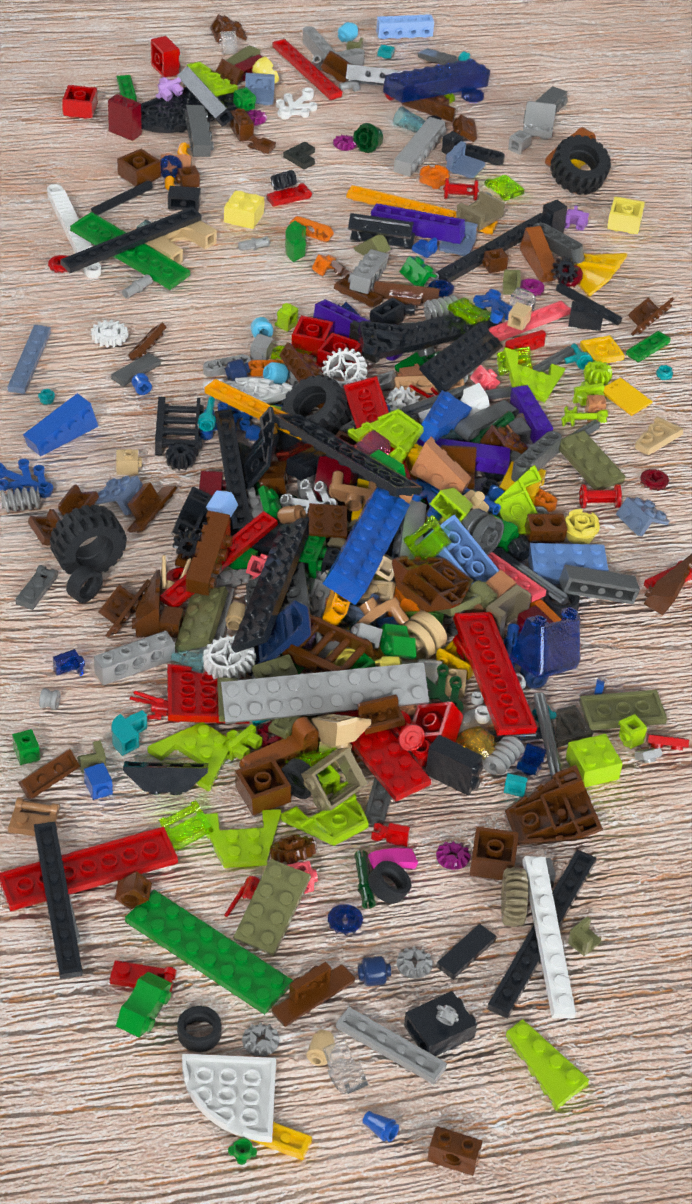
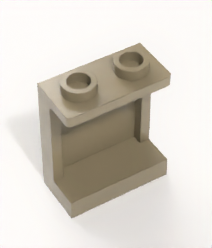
[456,191,505,231]
[486,584,531,640]

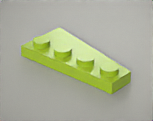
[186,61,238,97]
[506,1019,589,1110]

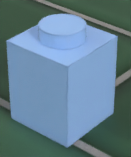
[206,490,238,517]

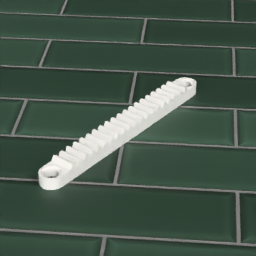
[47,184,101,278]

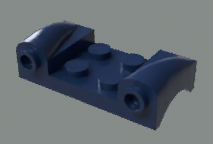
[248,600,311,676]

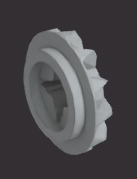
[397,946,433,979]
[242,1022,279,1056]

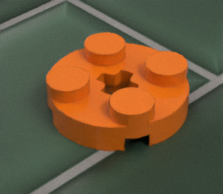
[419,165,450,189]

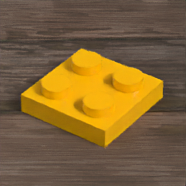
[580,335,625,363]

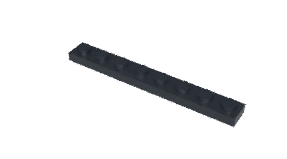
[34,821,83,979]

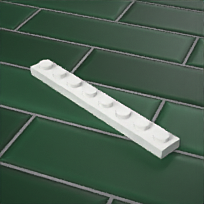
[522,856,576,1018]

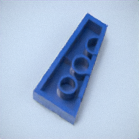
[419,390,472,442]
[23,393,99,457]

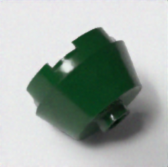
[353,123,383,153]

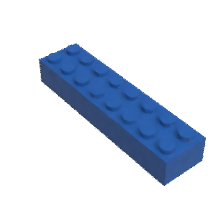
[322,487,410,605]

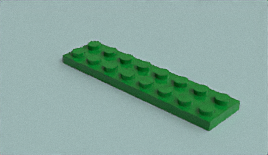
[70,212,191,290]
[125,890,293,1015]

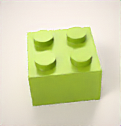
[565,734,623,787]

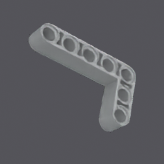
[303,26,365,66]

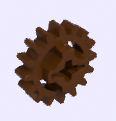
[270,834,317,864]

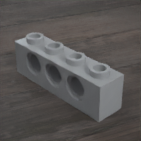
[348,249,389,294]
[94,631,175,686]

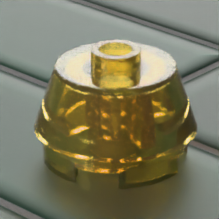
[456,726,497,760]

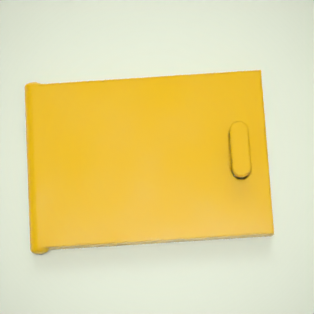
[604,377,653,416]

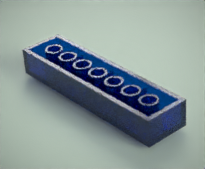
[383,59,490,103]

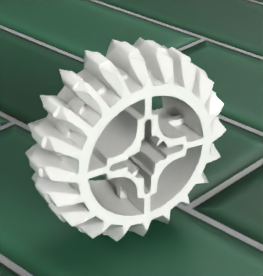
[321,347,368,390]
[202,634,256,680]

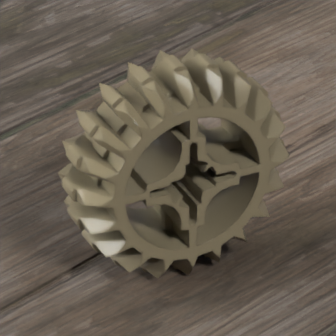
[501,867,528,927]

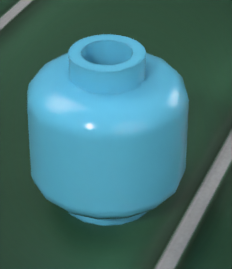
[338,22,358,42]
[250,317,273,338]
[263,362,290,385]

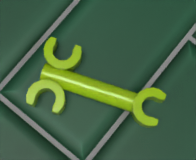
[561,406,608,426]

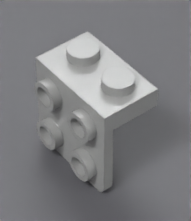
[523,101,556,139]

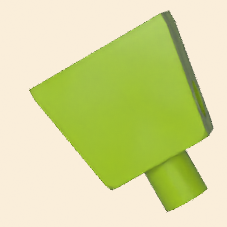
[430,488,473,522]

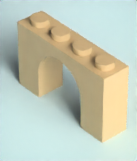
[145,221,217,264]

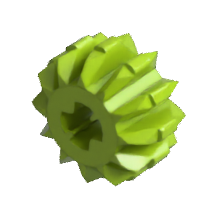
[583,360,613,385]

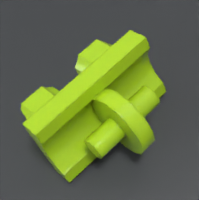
[572,381,605,406]
[226,724,262,761]

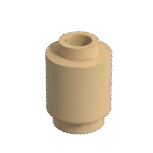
[225,602,246,631]
[306,1030,335,1066]

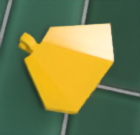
[576,253,627,297]

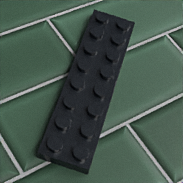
[419,322,503,392]

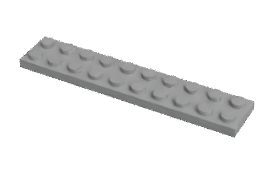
[221,662,429,724]

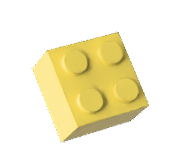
[224,190,265,229]
[607,197,645,234]

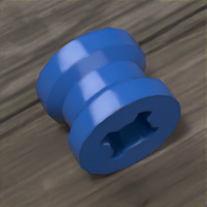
[131,373,152,395]

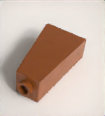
[520,226,556,282]

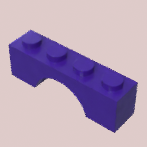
[510,385,553,444]

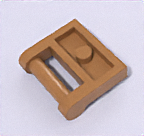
[8,798,60,836]

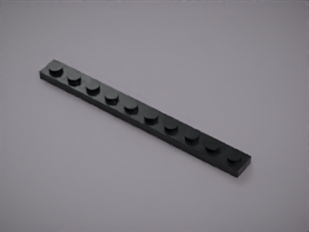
[61,207,202,273]
[436,213,542,284]
[215,409,251,534]
[487,849,597,1019]

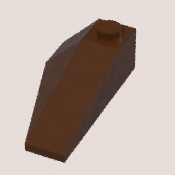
[644,554,692,615]
[132,570,160,637]

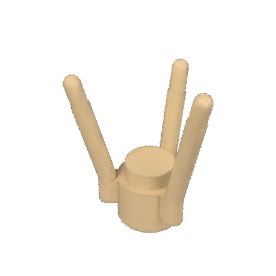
[160,555,192,595]

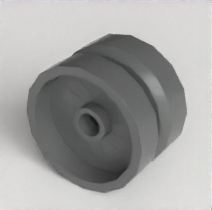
[461,508,504,555]

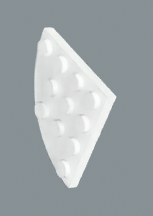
[203,377,292,412]
[182,1054,276,1143]

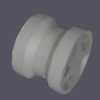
[39,688,61,710]

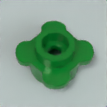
[228,1138,257,1165]

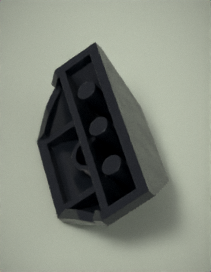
[123,761,208,795]

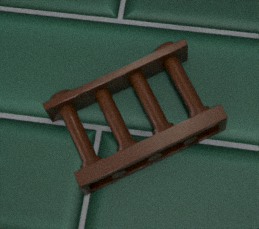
[282,614,375,673]

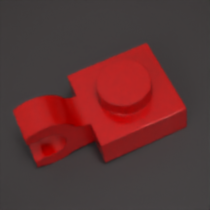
[371,823,410,847]

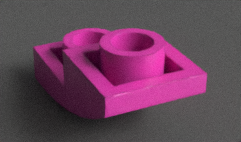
[368,848,418,869]

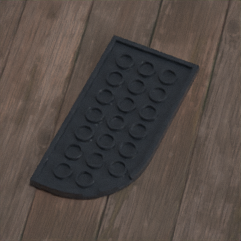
[141,87,239,133]

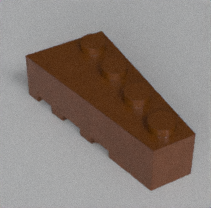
[186,510,233,596]

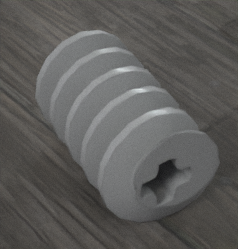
[424,295,461,320]
[1,486,40,513]
[482,735,525,775]

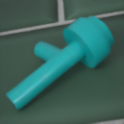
[564,343,593,370]
[198,396,216,432]

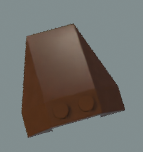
[392,556,474,612]
[505,765,603,845]

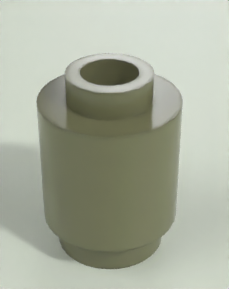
[470,580,497,608]

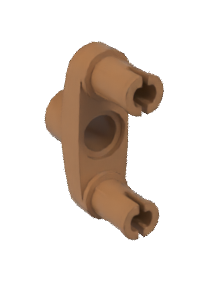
[329,471,376,511]
[356,597,409,625]

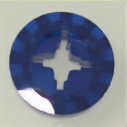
[461,88,484,103]
[160,155,183,179]
[428,280,454,298]
[328,904,363,936]

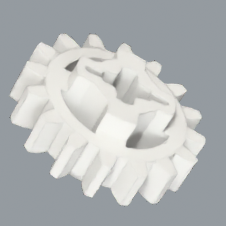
[91,319,128,348]
[385,386,420,420]

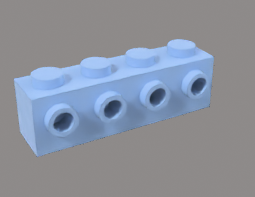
[376,15,434,39]

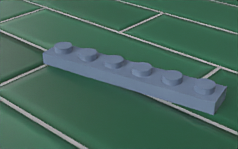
[8,325,51,394]

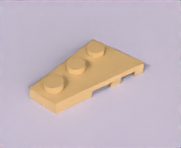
[635,416,683,455]

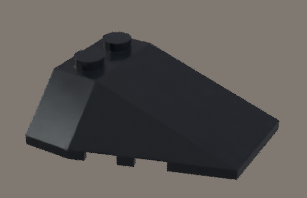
[238,406,279,490]
[171,486,235,536]

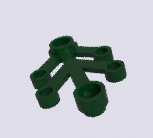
[420,664,464,713]

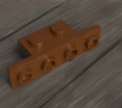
[402,90,456,122]
[374,281,439,307]
[628,297,674,336]
[279,342,325,383]
[127,482,177,533]
[98,579,150,638]
[272,961,355,1027]

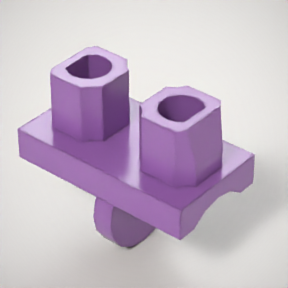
[565,205,589,231]

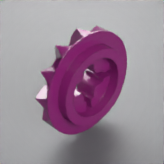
[246,110,267,125]
[333,135,357,151]
[519,278,545,297]
[436,840,471,870]

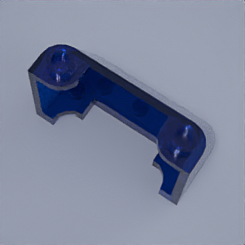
[509,607,580,678]

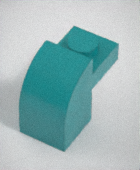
[111,710,147,756]

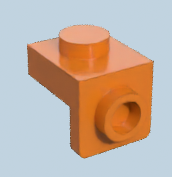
[312,254,336,276]

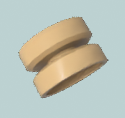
[402,611,447,660]

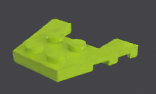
[502,347,565,403]
[348,409,424,463]
[494,465,542,535]
[147,722,230,792]
[281,781,369,846]
[199,809,281,868]

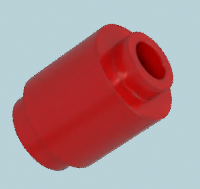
[412,739,431,767]

